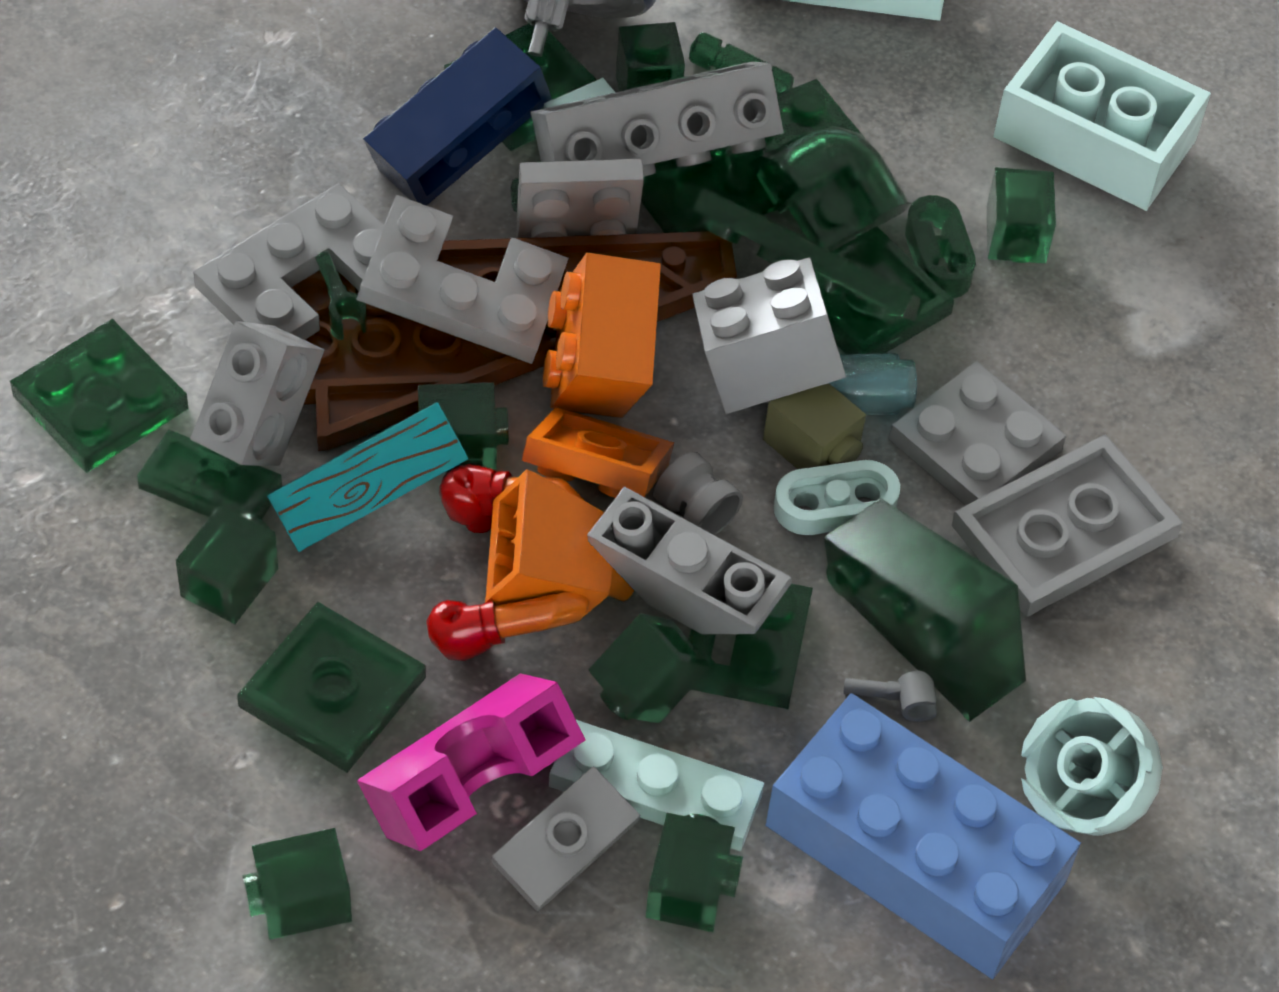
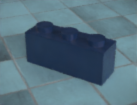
[363,27,552,206]

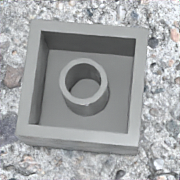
[692,257,846,414]

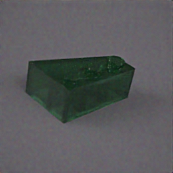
[824,498,1026,722]

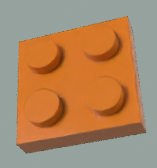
[521,407,675,498]

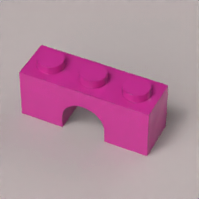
[357,673,586,851]

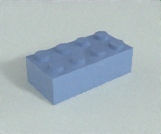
[765,693,1081,980]

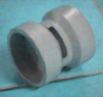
[653,452,743,535]

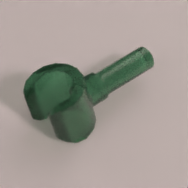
[315,252,367,340]

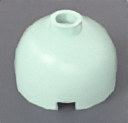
[1021,697,1163,836]

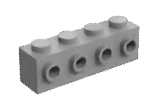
[531,62,784,177]

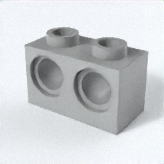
[190,321,325,466]

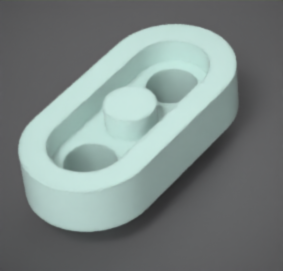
[773,460,900,535]

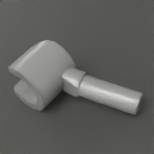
[844,670,937,722]

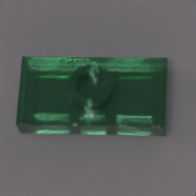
[137,429,282,535]

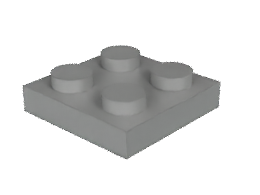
[516,159,643,238]
[889,361,1066,505]

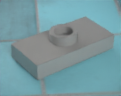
[491,766,641,912]

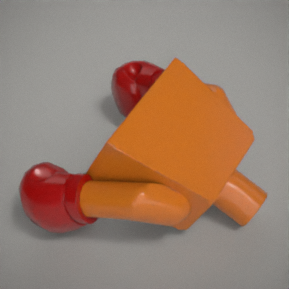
[426,464,634,661]

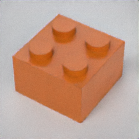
[543,253,661,418]

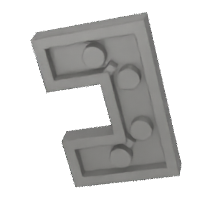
[193,183,384,340]
[356,195,568,364]

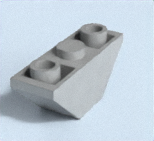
[587,487,791,634]

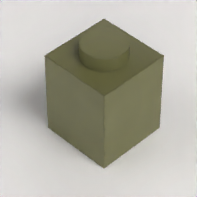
[763,383,866,469]

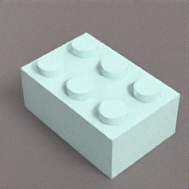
[993,21,1211,211]

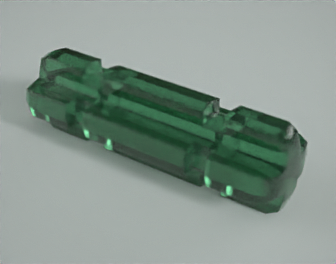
[689,32,794,104]

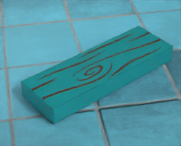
[267,402,469,552]

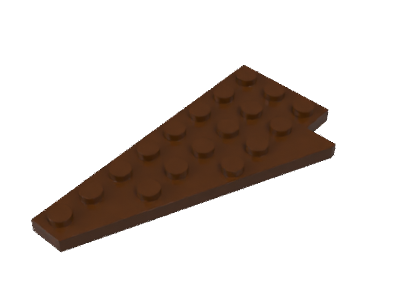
[291,231,737,451]

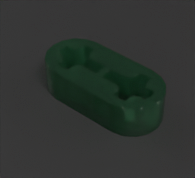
[905,195,976,299]

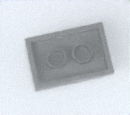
[951,434,1183,617]

